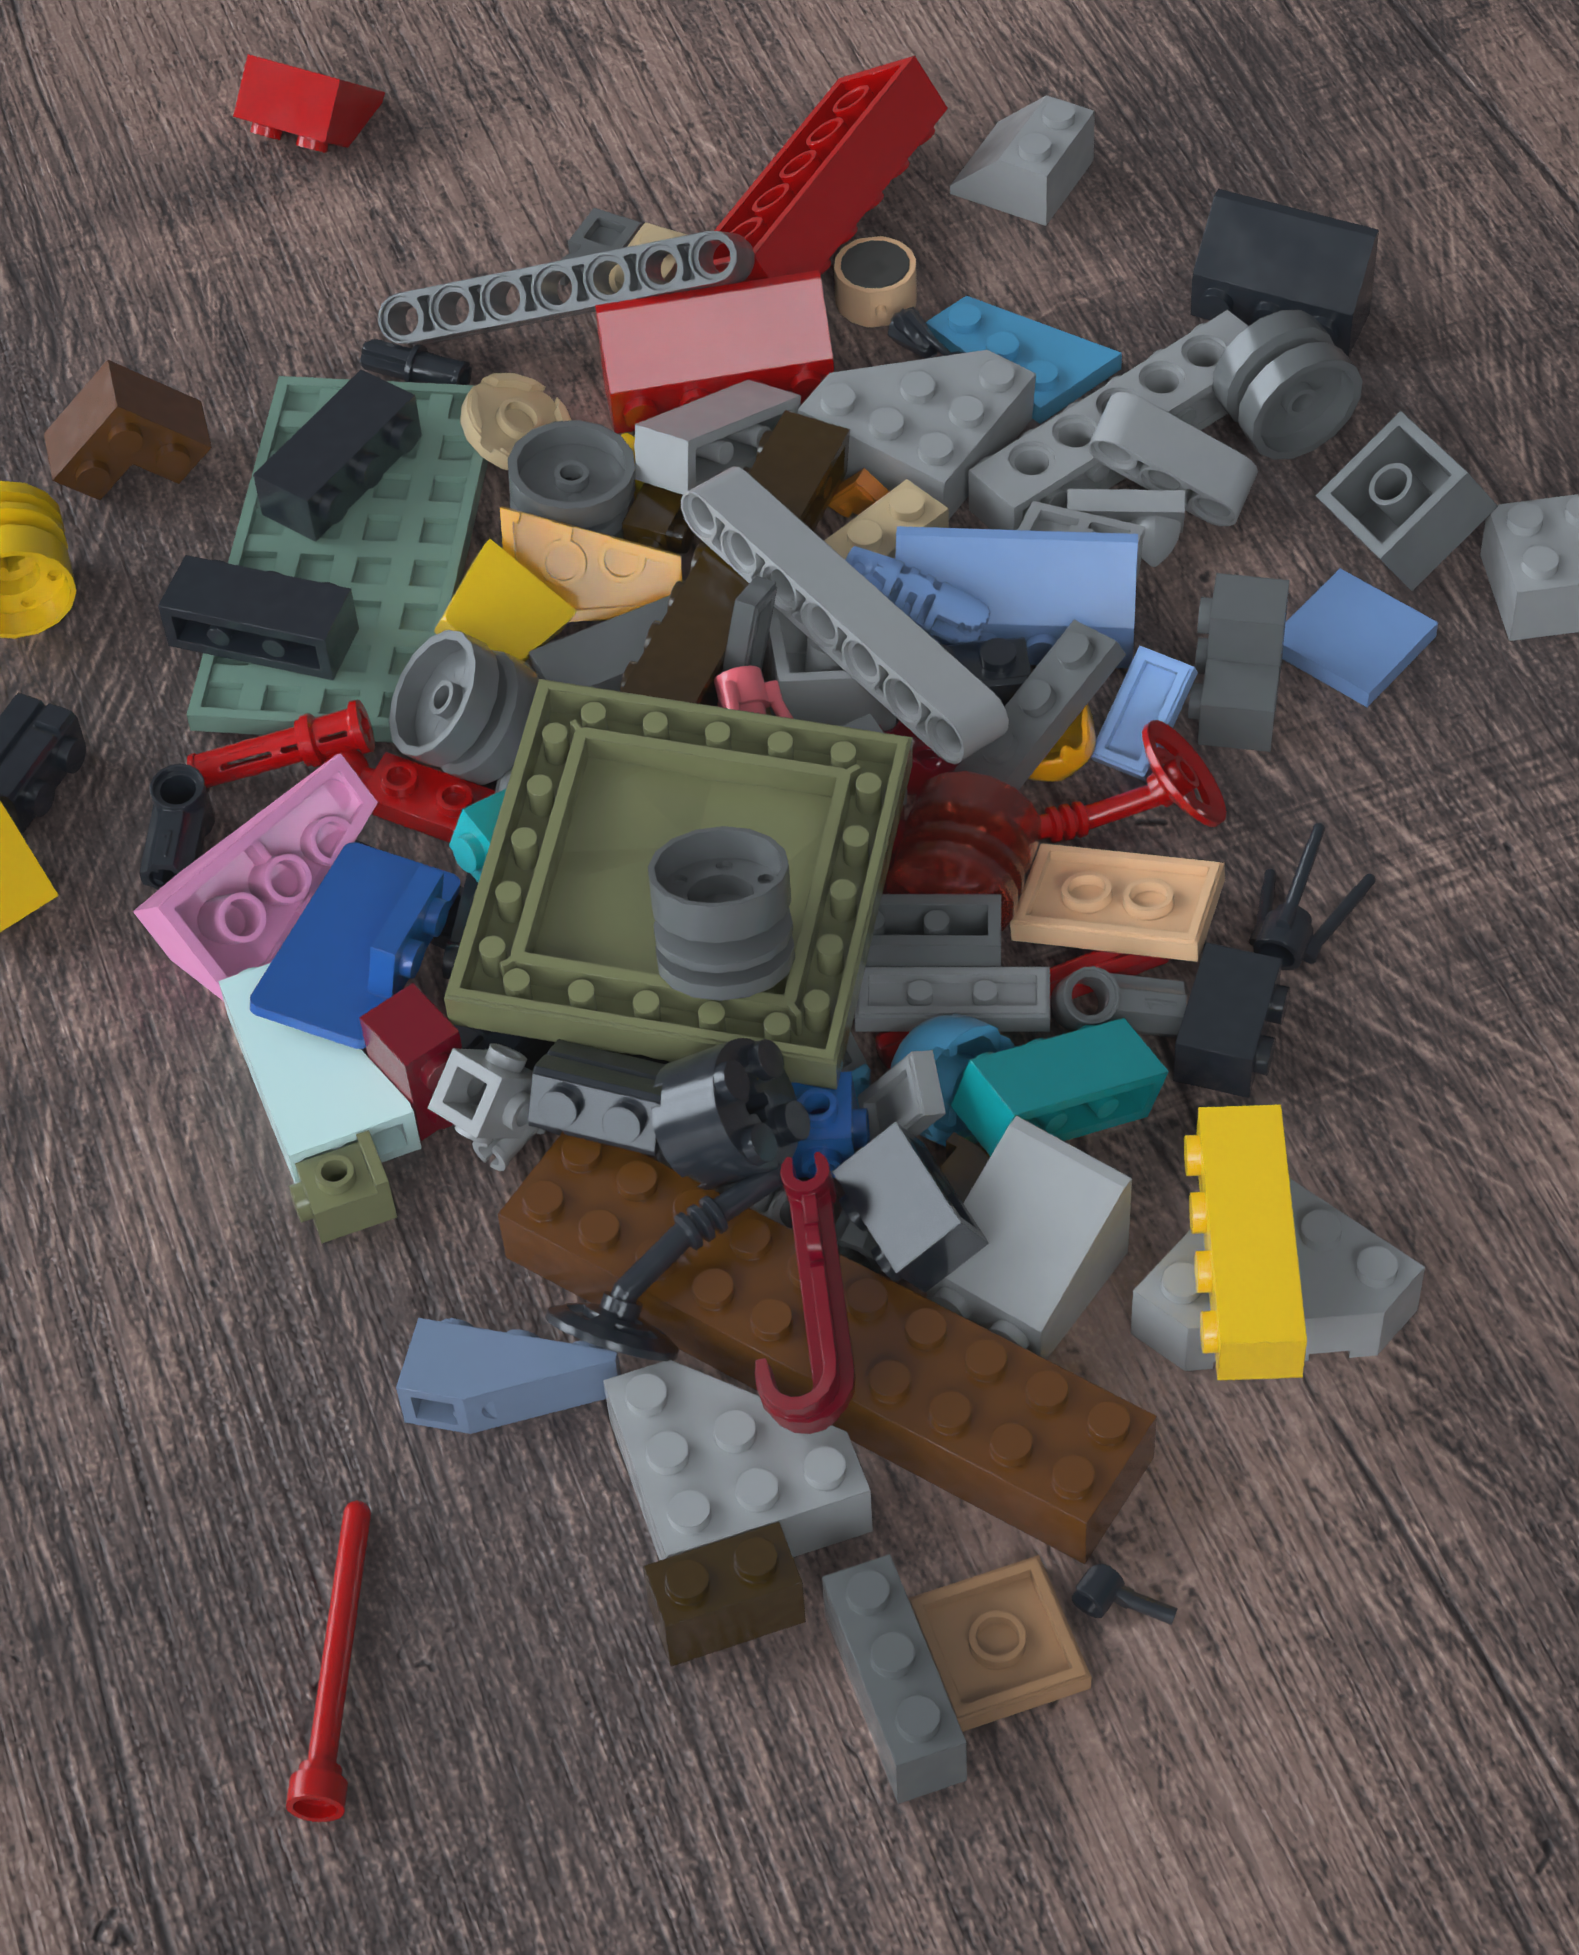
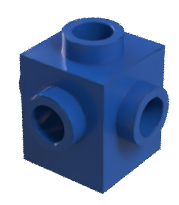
[791,1071,870,1179]

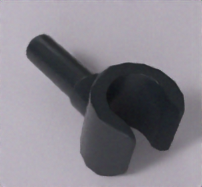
[1072,1564,1178,1625]

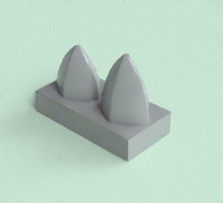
[1067,489,1185,568]

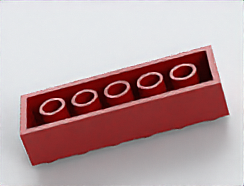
[713,56,948,282]

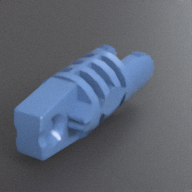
[845,546,991,644]

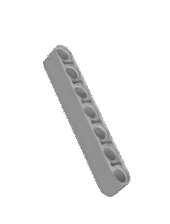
[681,466,1009,764]

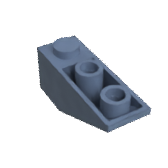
[396,1318,621,1434]

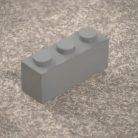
[634,380,801,495]

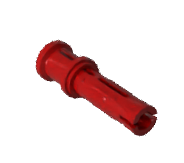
[187,699,375,788]

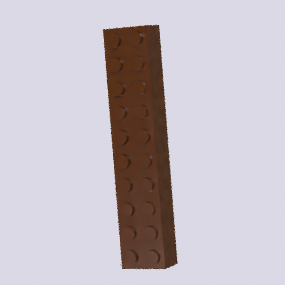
[497,1132,1157,1564]

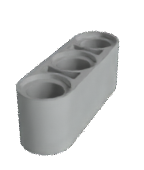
[1088,392,1258,526]

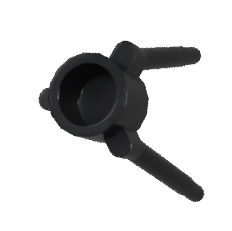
[1249,823,1376,970]

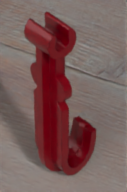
[755,1152,856,1434]

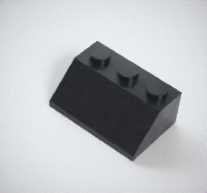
[1190,189,1379,357]

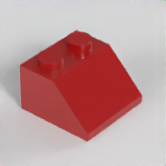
[233,54,385,153]

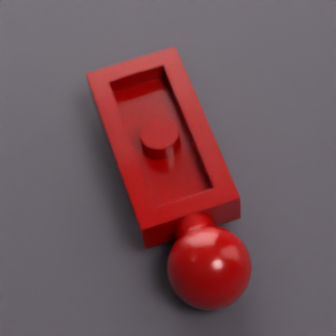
[323,750,496,843]

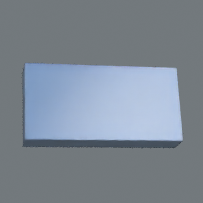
[1091,645,1198,782]

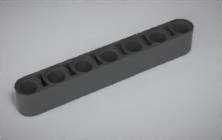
[378,231,755,345]

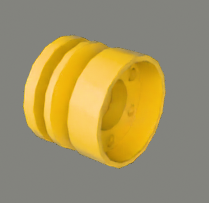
[0,481,77,639]

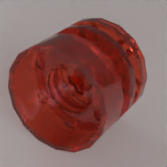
[887,771,1041,931]

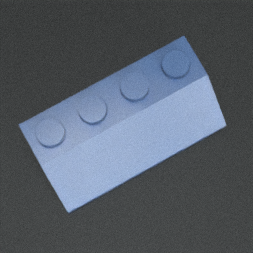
[895,526,1138,668]

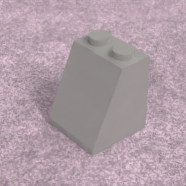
[927,1116,1132,1360]

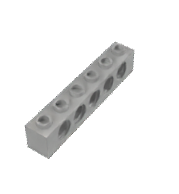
[969,310,1249,530]

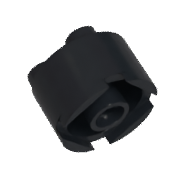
[651,1038,810,1190]

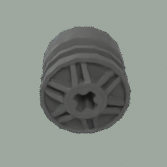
[648,826,795,1001]

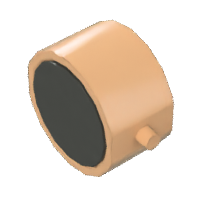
[834,236,917,327]

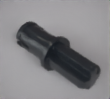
[360,339,472,385]

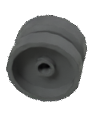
[1212,310,1363,460]
[508,420,635,539]
[389,630,539,786]

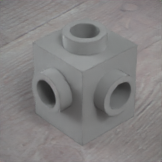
[428,1044,533,1144]

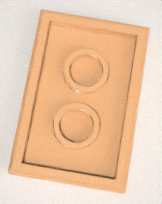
[1010,843,1225,962]

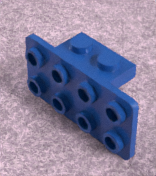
[250,842,460,1049]

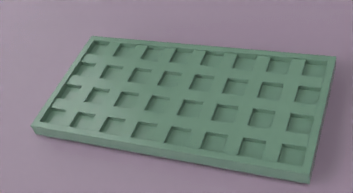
[186,376,488,743]

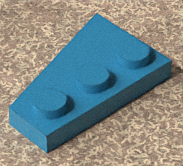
[926,296,1122,424]

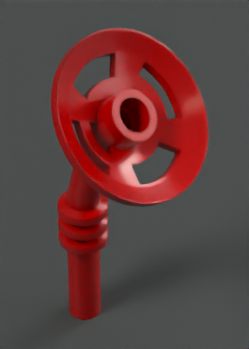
[978,720,1226,851]

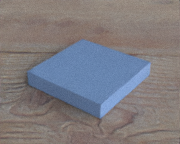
[1282,568,1438,707]

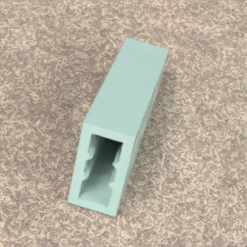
[218,963,422,1183]

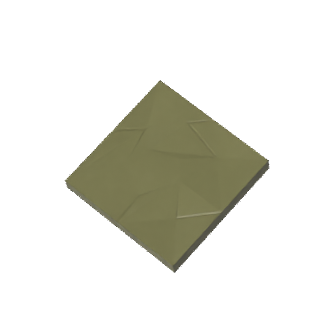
[444,679,912,1090]

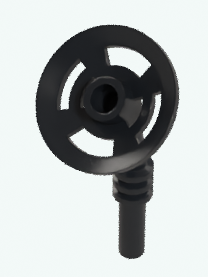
[545,1162,783,1362]

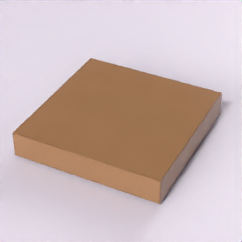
[908,1555,1092,1732]

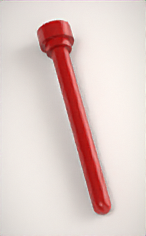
[286,1500,371,1822]

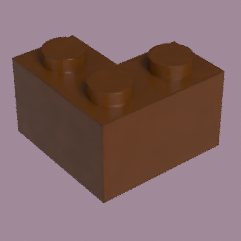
[44,360,212,500]

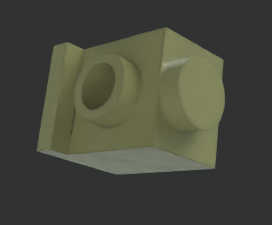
[288,1130,397,1243]

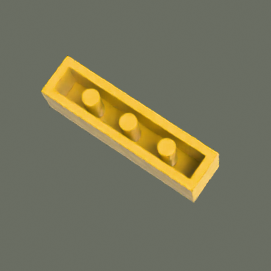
[1184,1105,1307,1381]

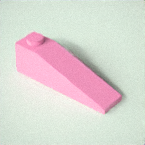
[133,753,378,1001]

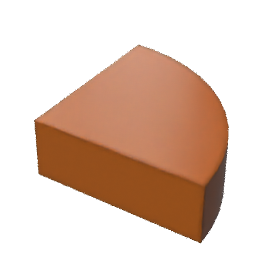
[828,468,890,518]

